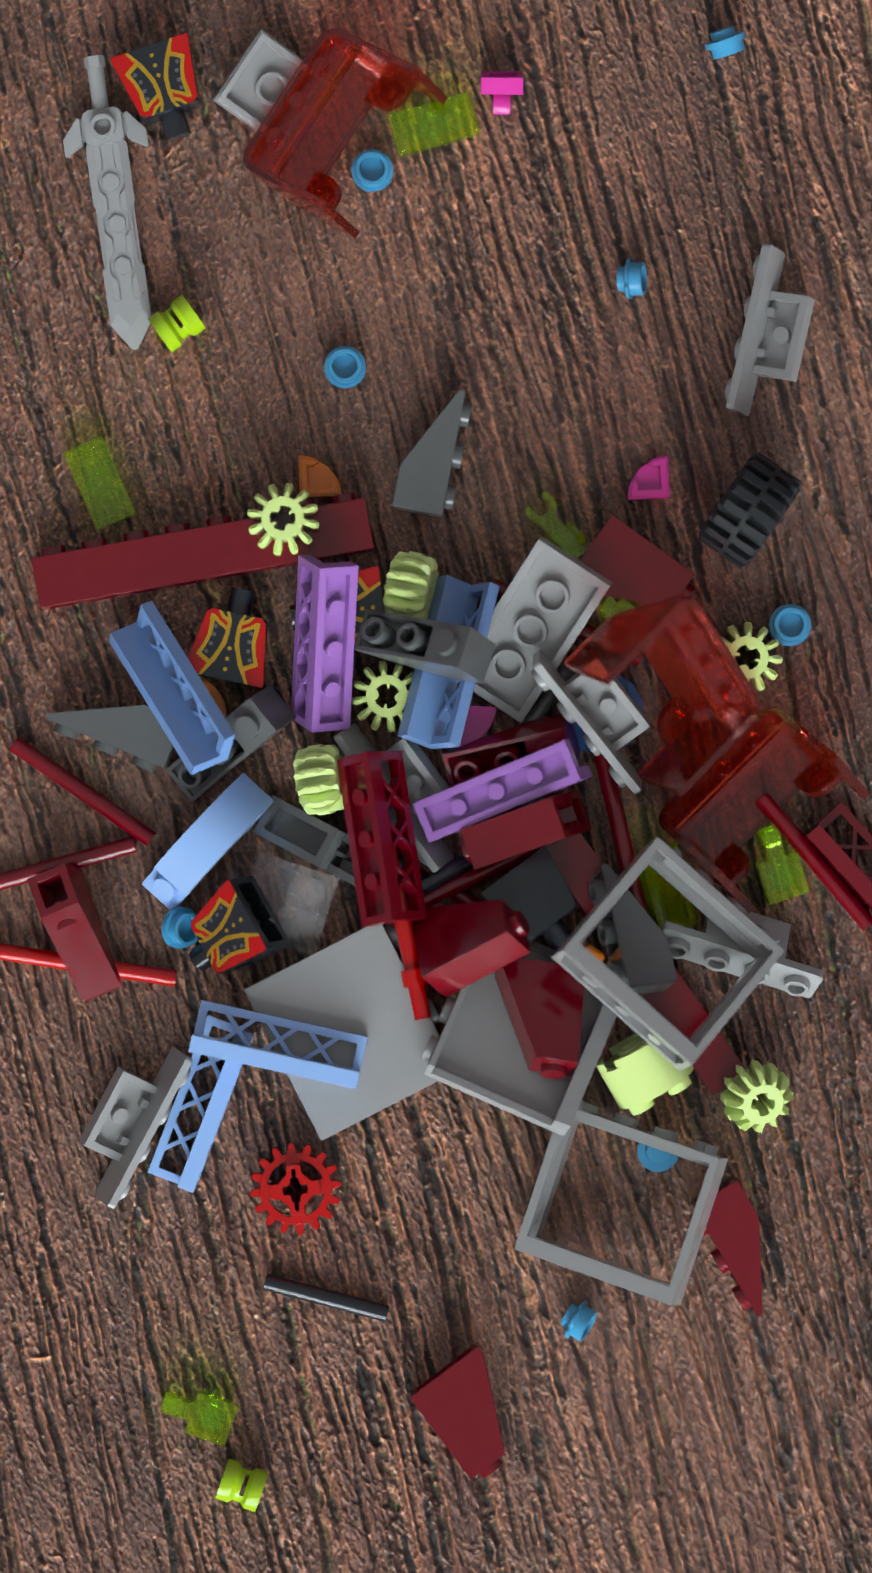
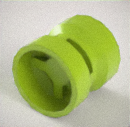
[147,294,206,353]
[215,1458,269,1512]

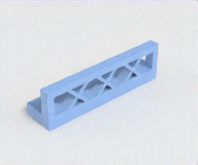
[188,1000,368,1089]
[148,1014,255,1193]

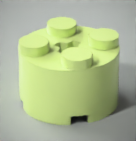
[596,1032,694,1116]

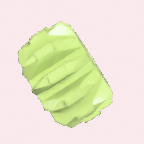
[247,483,320,556]
[383,551,439,619]
[710,622,782,694]
[351,661,413,733]
[293,744,344,815]
[719,1059,794,1133]

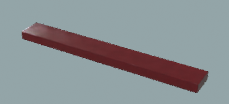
[540,795,746,1095]

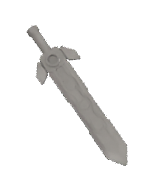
[63,55,151,350]

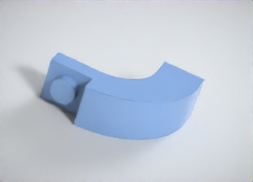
[142,772,274,910]

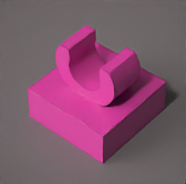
[481,71,523,114]

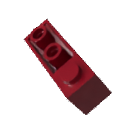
[442,714,581,787]
[27,863,123,1002]
[689,1177,763,1316]

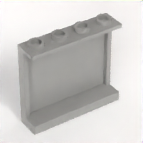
[244,924,440,1141]
[421,941,617,1136]

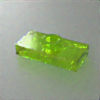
[387,92,480,158]
[63,436,136,531]
[634,843,698,929]

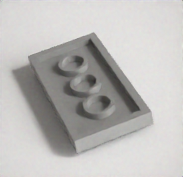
[459,536,613,723]

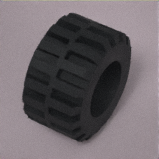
[698,452,801,568]

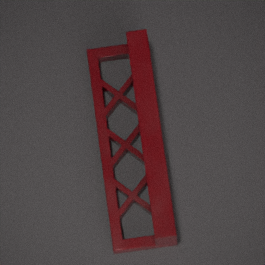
[337,751,427,927]
[804,802,872,911]

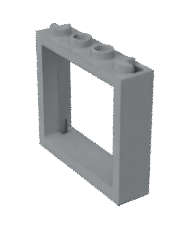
[552,837,785,1071]
[514,1100,728,1306]

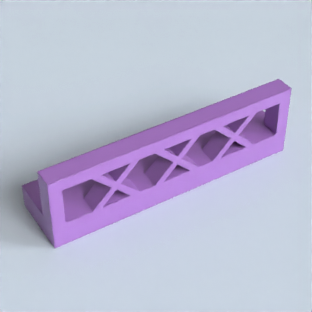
[291,555,359,733]
[413,739,593,843]

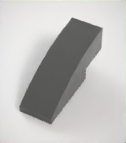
[253,795,356,887]

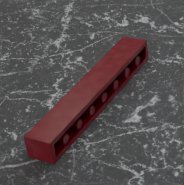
[31,493,374,611]

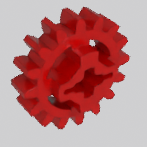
[250,1142,342,1235]

